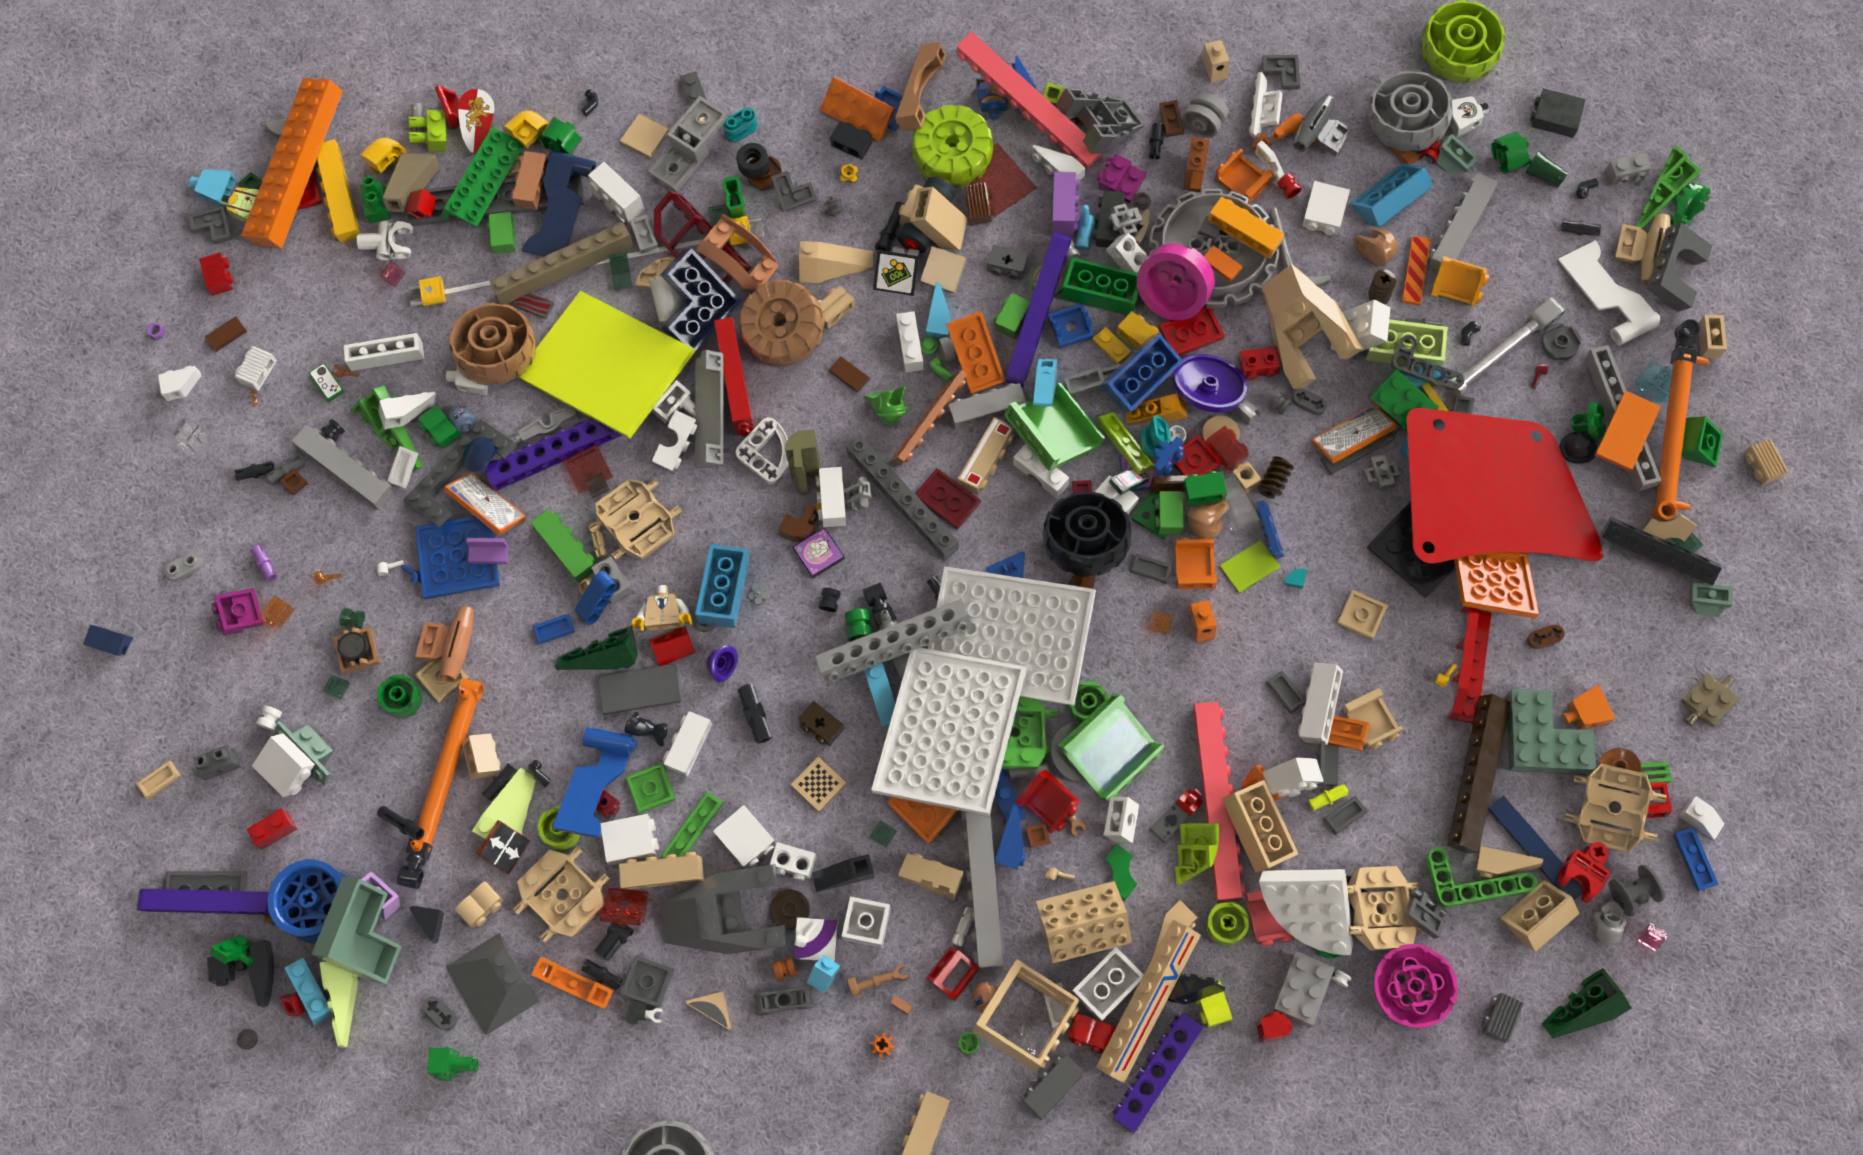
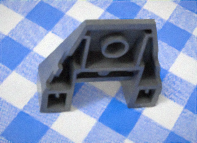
[1056,88,1145,154]

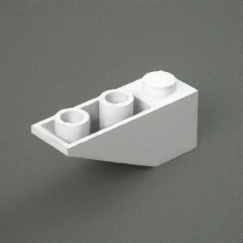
[1032,145,1085,181]
[378,392,436,429]

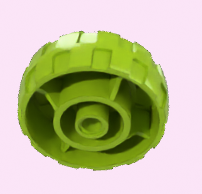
[1420,0,1505,83]
[911,105,993,187]

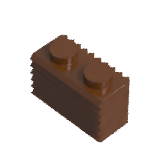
[965,182,995,225]

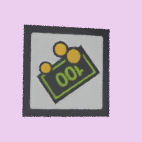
[873,250,919,296]

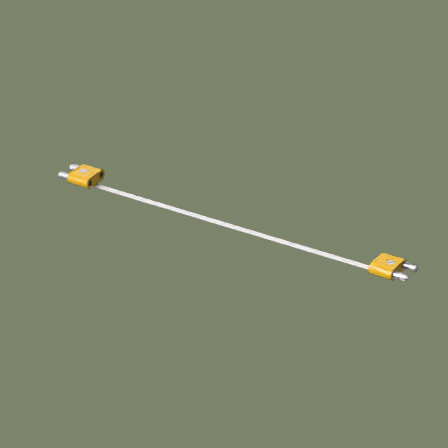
[408,216,764,307]

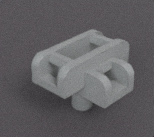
[1109,204,1142,235]
[1364,454,1400,489]
[844,477,873,512]

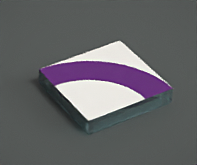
[794,918,838,961]

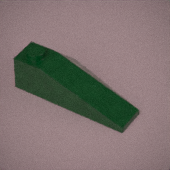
[555,626,638,670]
[1542,968,1632,1039]

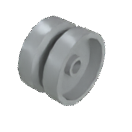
[1182,92,1229,138]

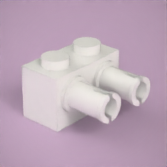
[652,380,695,424]

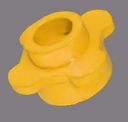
[840,164,858,182]

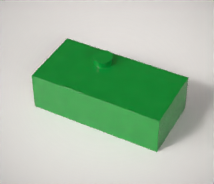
[1061,257,1139,315]

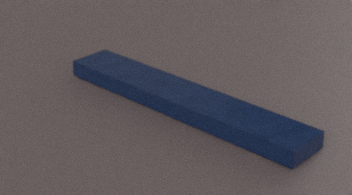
[1488,796,1582,900]

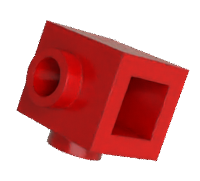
[406,189,436,219]

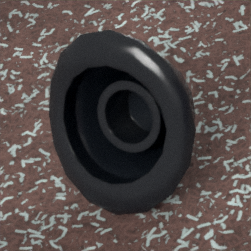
[1559,432,1597,464]

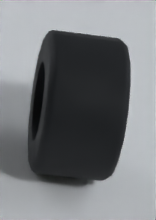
[736,143,770,179]

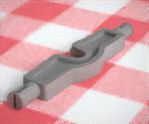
[511,405,579,444]

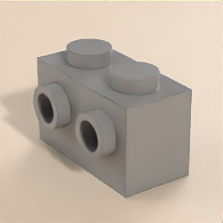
[1605,153,1651,186]

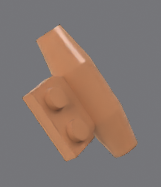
[415,606,474,682]

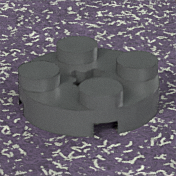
[1542,323,1581,360]

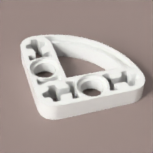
[735,417,789,485]

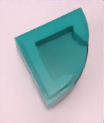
[1284,568,1307,589]

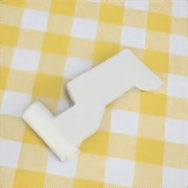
[1558,240,1660,346]

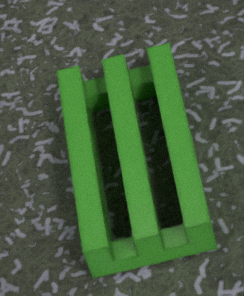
[1641,762,1672,783]

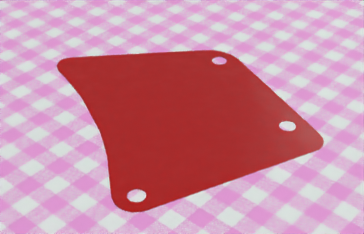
[1407,408,1603,563]

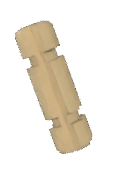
[589,522,607,558]

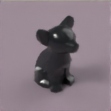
[624,712,668,746]

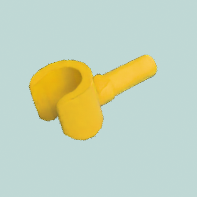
[1435,663,1457,687]

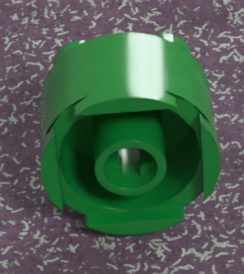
[539,117,582,155]
[1491,132,1531,174]
[377,674,422,718]

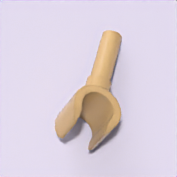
[1045,868,1075,881]

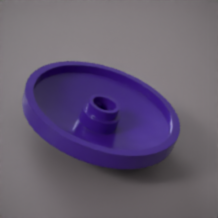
[1172,354,1247,413]

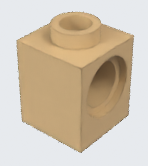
[1231,462,1261,495]

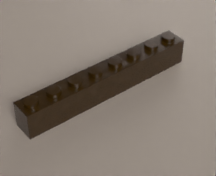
[1447,694,1511,853]

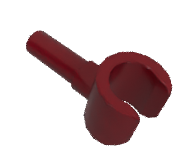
[1531,364,1548,389]

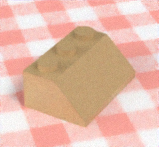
[1500,880,1579,952]

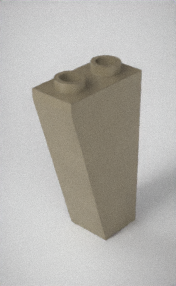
[383,153,440,212]

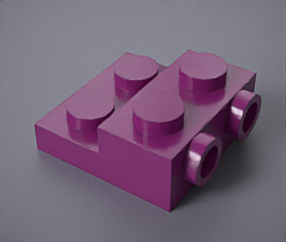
[1097,154,1147,203]
[211,588,263,636]

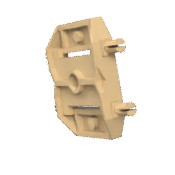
[588,478,682,561]
[1565,764,1667,853]
[513,846,610,943]
[1347,866,1423,951]

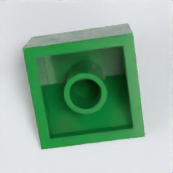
[1681,416,1723,467]

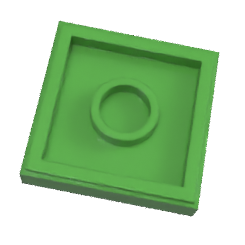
[625,763,676,814]

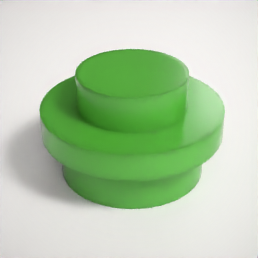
[920,337,938,355]

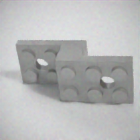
[648,96,729,193]

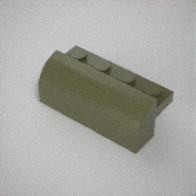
[785,429,821,495]

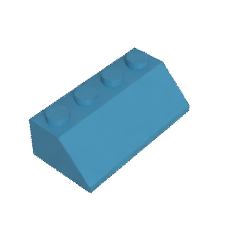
[1350,163,1433,227]

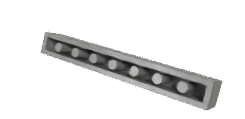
[1585,345,1661,493]
[961,811,1003,967]

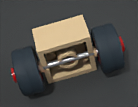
[897,177,956,254]

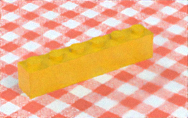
[316,139,360,243]

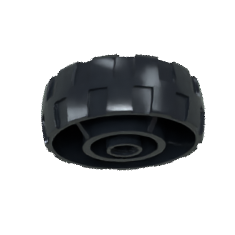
[1043,492,1132,577]

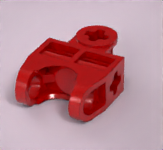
[1557,842,1611,904]

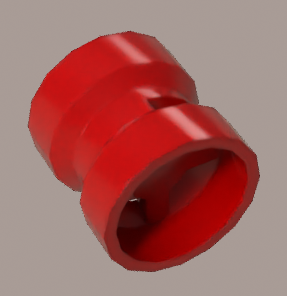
[1419,141,1442,164]
[1277,173,1302,199]

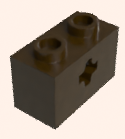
[798,700,845,746]

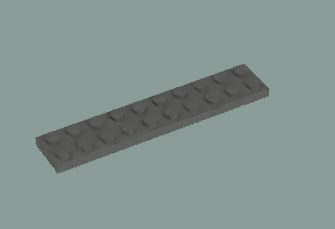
[404,174,584,226]

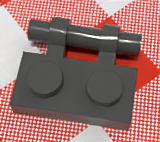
[1404,887,1447,939]

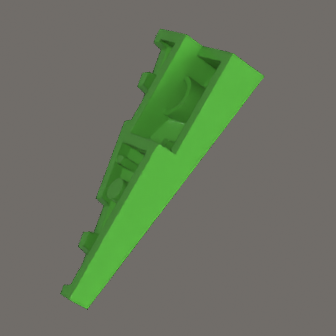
[1636,145,1701,229]
[350,386,423,471]

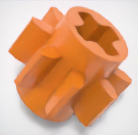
[870,1032,896,1059]

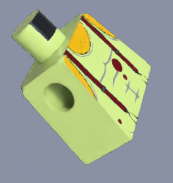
[221,187,259,223]

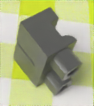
[193,745,241,781]

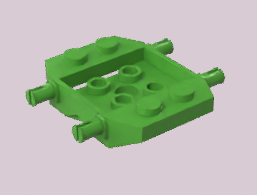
[1001,697,1058,770]

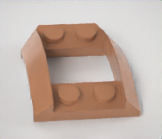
[696,214,779,292]

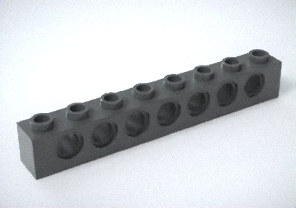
[846,435,959,561]

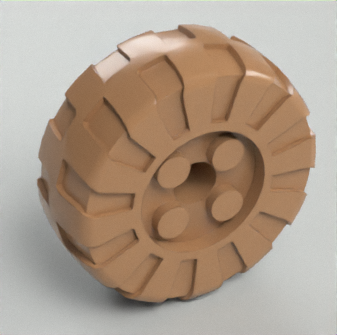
[739,280,825,367]
[449,303,536,386]

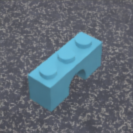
[285,958,333,1026]

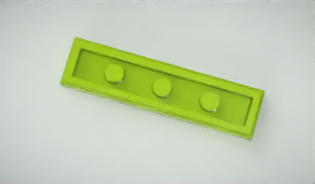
[1097,412,1154,475]

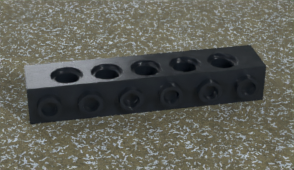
[1601,516,1722,586]

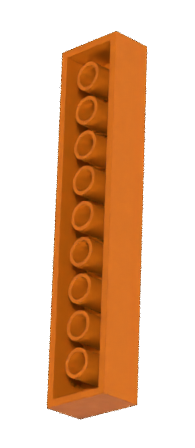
[241,78,343,249]

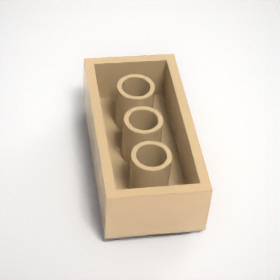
[1222,780,1298,873]

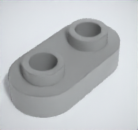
[164,552,203,581]

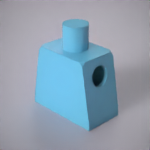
[189,169,236,207]

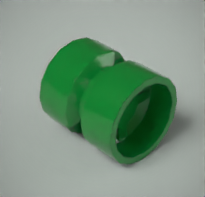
[844,609,872,642]

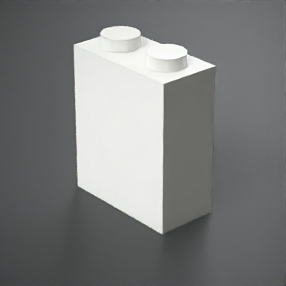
[1302,181,1350,235]
[252,734,315,797]
[713,805,776,869]
[600,814,659,866]

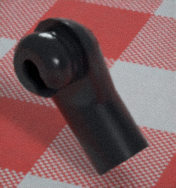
[528,760,551,787]

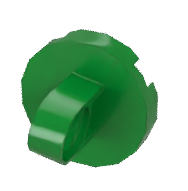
[1570,402,1606,441]

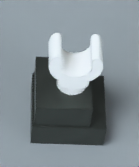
[627,1001,663,1024]

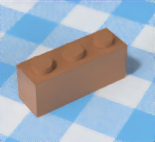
[511,151,548,210]

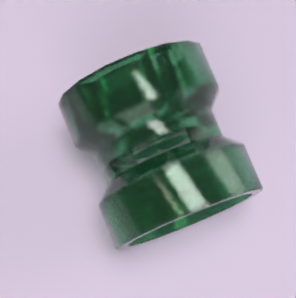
[339,607,365,629]

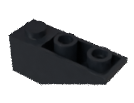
[812,854,875,893]
[1167,972,1225,1005]

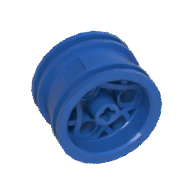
[267,859,347,944]

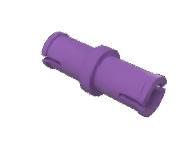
[251,545,278,582]

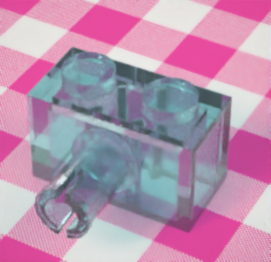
[1635,360,1672,404]

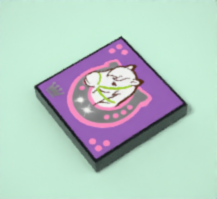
[792,527,845,579]

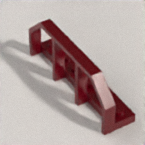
[654,191,752,284]

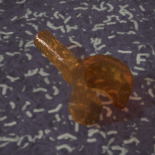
[332,364,360,378]
[313,571,342,585]

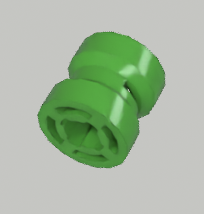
[959,1032,979,1055]

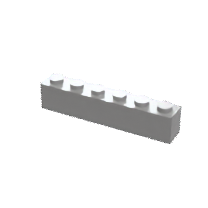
[1428,173,1499,270]
[292,424,394,510]

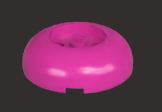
[1373,944,1458,1028]

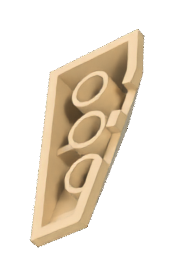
[799,241,874,284]

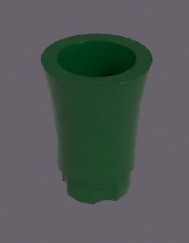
[1525,151,1568,188]

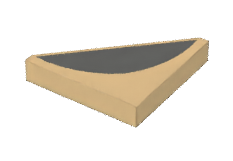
[686,991,731,1030]

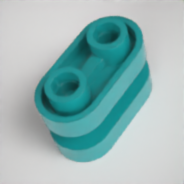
[723,108,758,142]
[1140,416,1171,458]

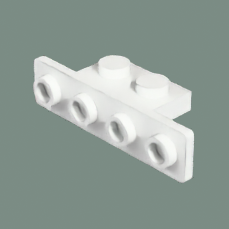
[1249,72,1282,139]

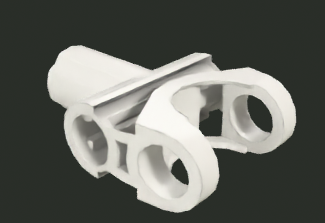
[357,221,413,260]

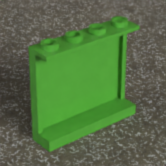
[1004,383,1105,471]

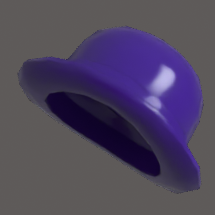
[706,645,738,682]

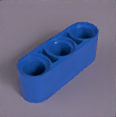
[575,571,617,625]

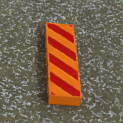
[1401,236,1431,306]

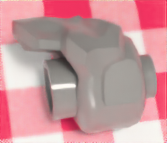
[1594,900,1627,944]

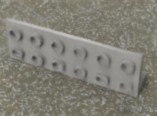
[695,350,724,469]

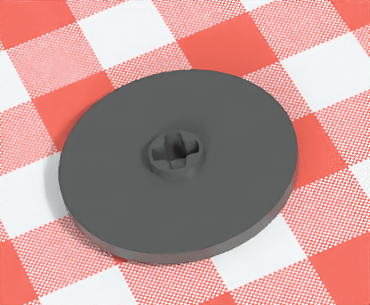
[1050,722,1105,782]

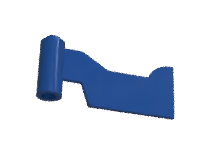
[553,727,637,839]

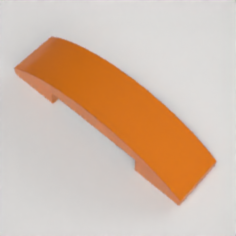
[531,956,614,1009]

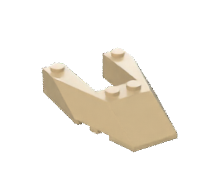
[1262,264,1363,389]

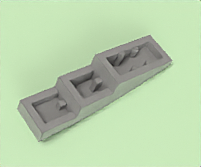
[1065,364,1120,395]

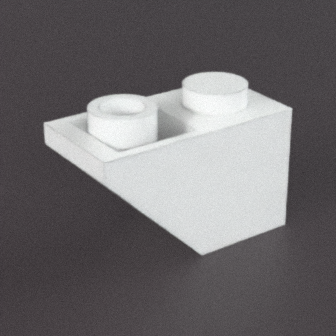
[158,366,201,401]

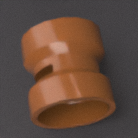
[772,956,797,982]

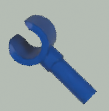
[401,564,421,583]

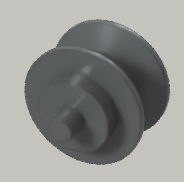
[823,196,843,217]

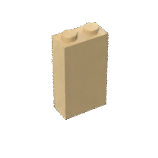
[910,187,967,252]

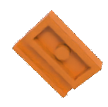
[1328,715,1370,752]

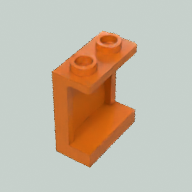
[1215,149,1273,204]
[1174,537,1217,589]

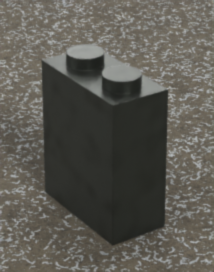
[1530,88,1586,138]

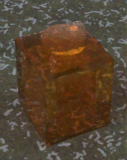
[260,595,295,628]

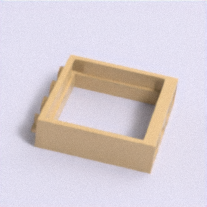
[972,959,1080,1072]

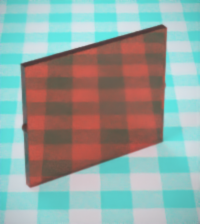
[967,143,1037,217]

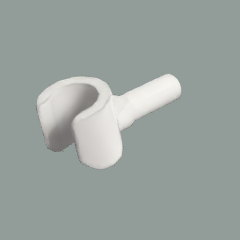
[377,560,404,576]
[795,922,817,947]

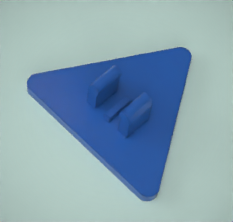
[987,551,1025,578]

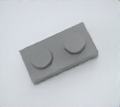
[630,215,659,254]

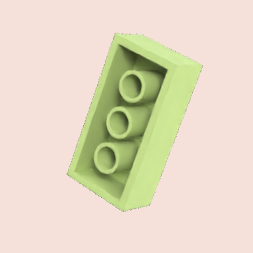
[1366,319,1448,367]

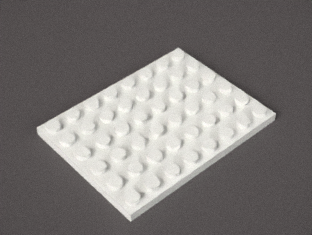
[928,566,1096,706]
[871,648,1026,816]

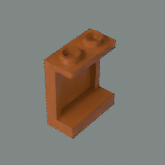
[1183,137,1210,192]

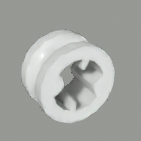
[1331,970,1352,988]

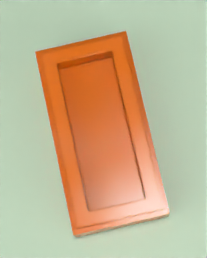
[1204,245,1243,282]

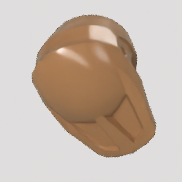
[1353,228,1398,266]
[1187,500,1229,539]

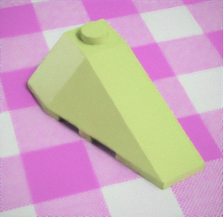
[472,768,536,842]
[320,961,358,1048]

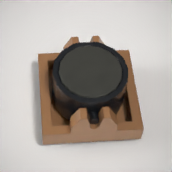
[333,626,381,675]

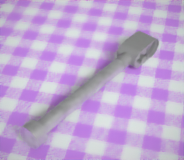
[1450,297,1566,396]

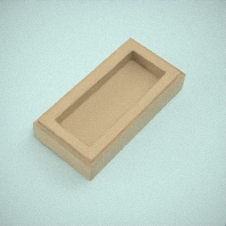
[136,760,181,800]

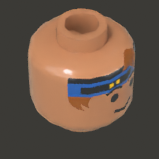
[972,982,1001,1013]

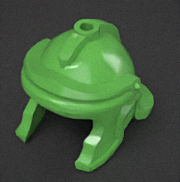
[863,387,908,426]

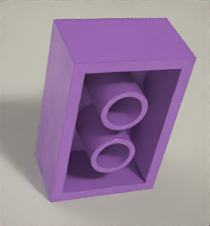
[1052,172,1079,238]

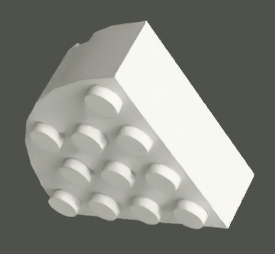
[1259,869,1353,955]

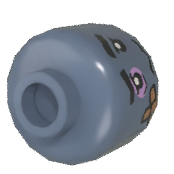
[448,405,476,433]

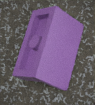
[466,538,509,564]

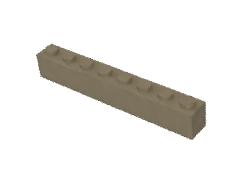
[489,222,634,305]

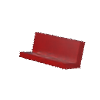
[649,626,696,666]

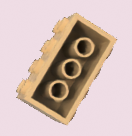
[1036,881,1132,963]

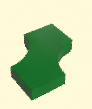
[1105,844,1137,900]

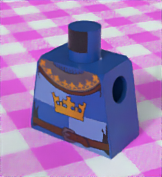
[976,78,1008,120]

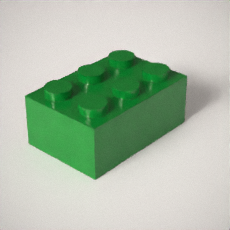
[1367,369,1439,433]

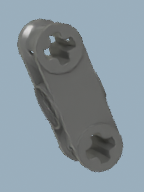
[753,986,815,1016]

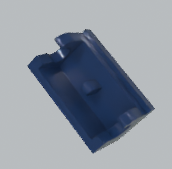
[83,624,133,656]

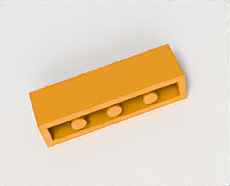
[1208,196,1285,259]

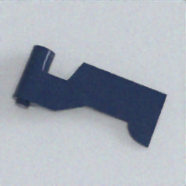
[522,150,596,257]

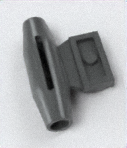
[1292,95,1352,157]

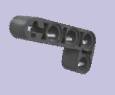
[1390,335,1465,391]

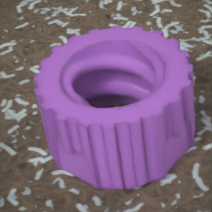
[147,322,165,340]

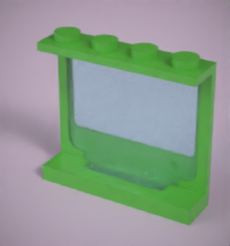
[1057,693,1164,801]

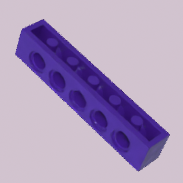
[1112,1013,1203,1134]

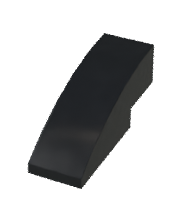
[247,939,274,1008]

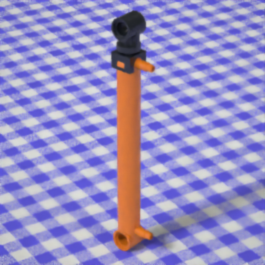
[1651,319,1709,521]
[397,678,484,889]

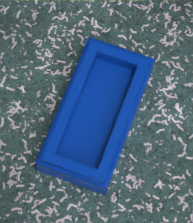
[532,614,575,645]

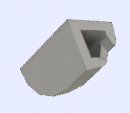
[1233,400,1261,425]

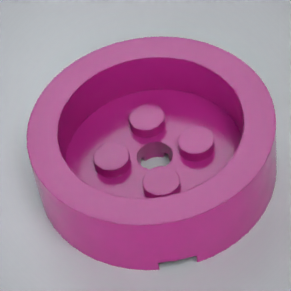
[1137,243,1215,320]

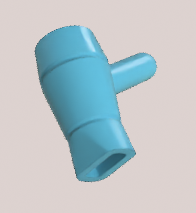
[1075,205,1095,250]

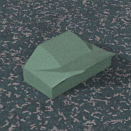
[1437,134,1478,174]
[1691,582,1733,617]

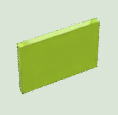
[1220,540,1280,593]

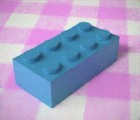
[695,544,750,628]

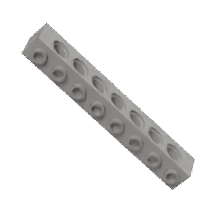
[816,599,972,684]

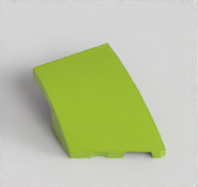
[1175,823,1219,885]

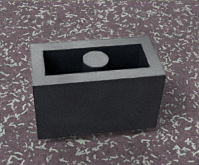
[830,121,872,160]

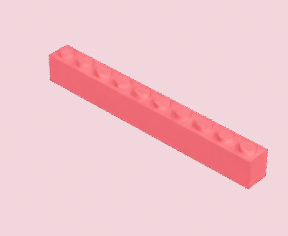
[956,31,1102,170]
[1193,702,1245,903]

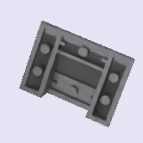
[447,933,539,1035]

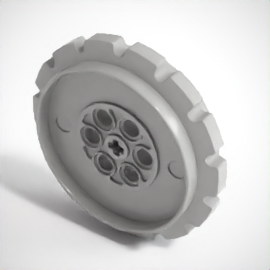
[1149,189,1279,309]

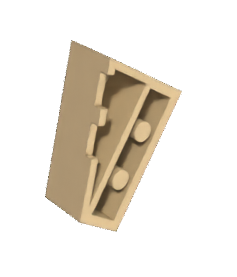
[898,853,963,901]

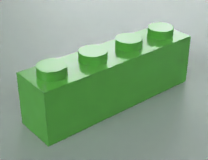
[530,509,596,583]

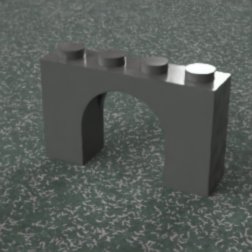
[1647,223,1712,311]

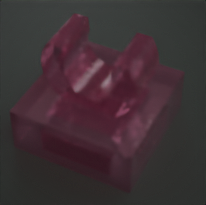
[380,261,406,287]
[1637,923,1668,951]

